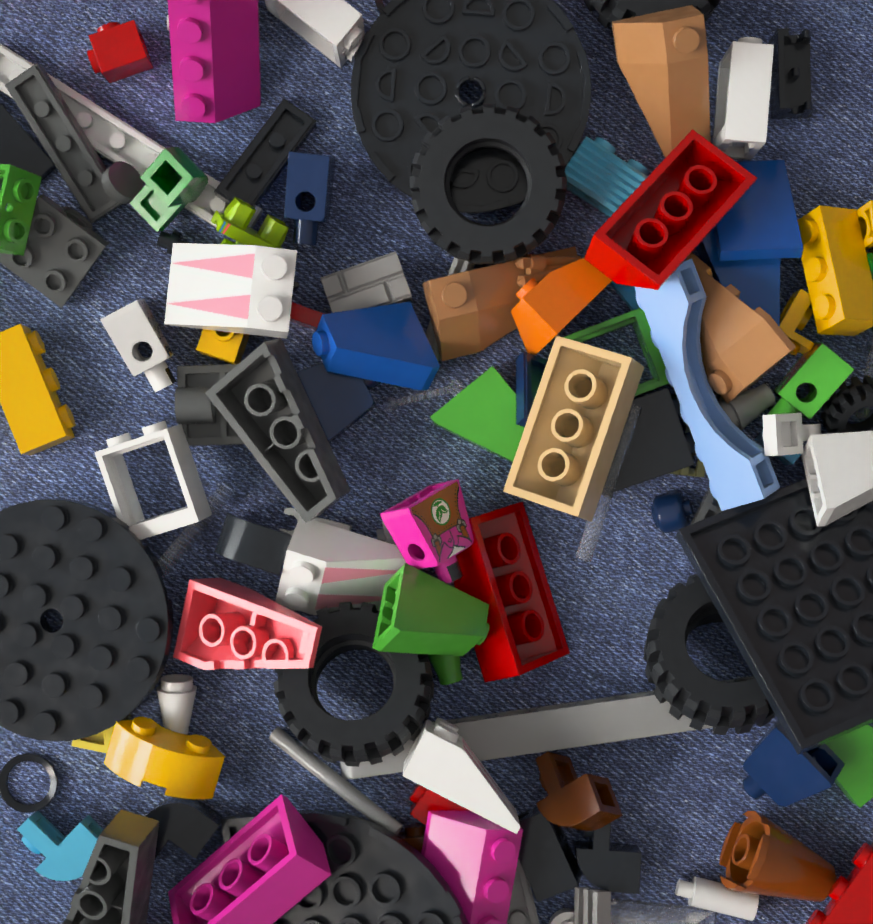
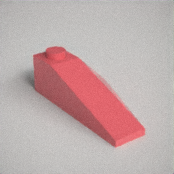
[173,578,322,670]

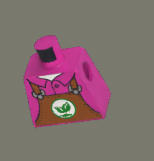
[380,479,474,584]

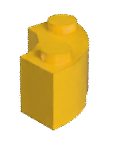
[104,717,225,799]

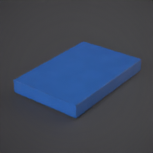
[714,160,803,261]

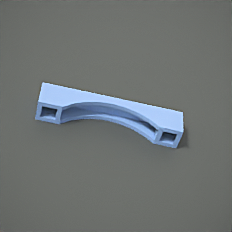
[634,259,780,511]

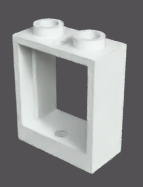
[264,0,365,68]
[712,37,774,160]
[94,421,212,540]

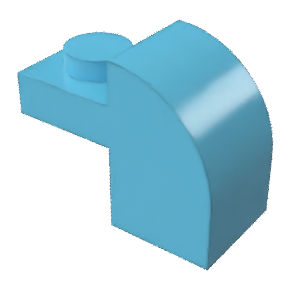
[17,811,104,881]

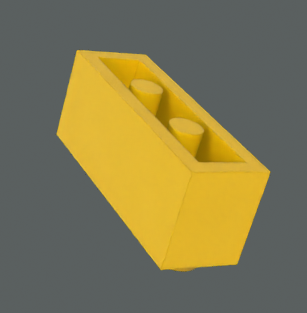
[798,205,873,336]
[0,324,76,456]

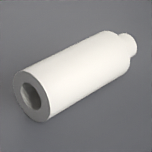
[675,876,759,921]

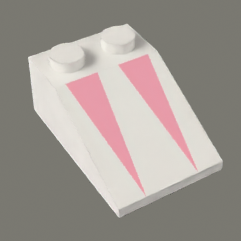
[164,243,297,339]
[275,516,406,615]
[402,718,521,834]

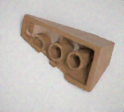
[612,5,711,158]
[422,246,578,361]
[685,253,796,404]

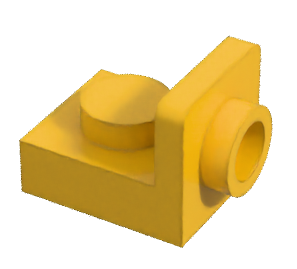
[779,289,814,356]

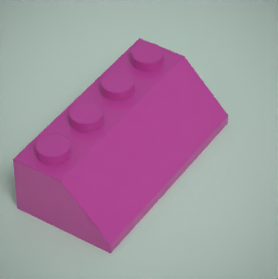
[168,0,261,123]
[168,794,331,924]
[421,811,523,924]

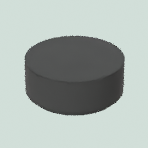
[101,161,143,204]

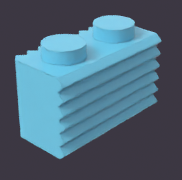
[565,136,649,217]

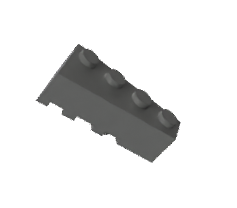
[205,338,351,523]
[62,809,159,924]

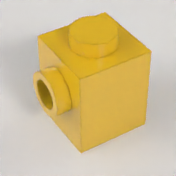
[196,329,250,364]

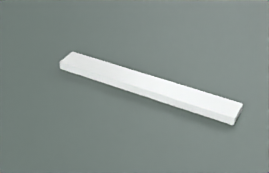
[0,43,263,228]

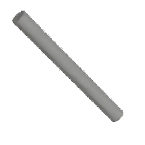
[269,727,403,835]

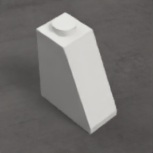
[801,431,873,527]

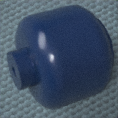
[651,491,694,533]

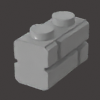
[320,251,412,313]

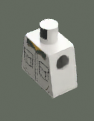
[100,298,176,392]

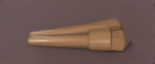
[515,254,581,287]

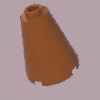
[719,811,837,902]

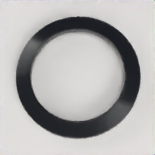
[0,753,58,813]

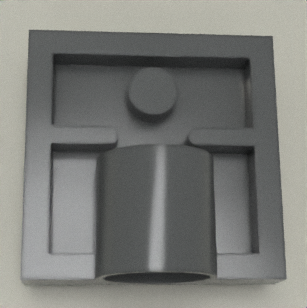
[0,194,109,308]
[175,364,245,446]

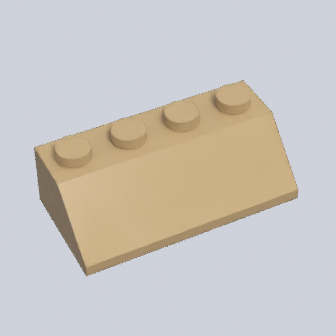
[503,335,644,522]

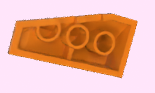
[511,257,612,356]

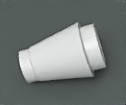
[156,674,197,735]

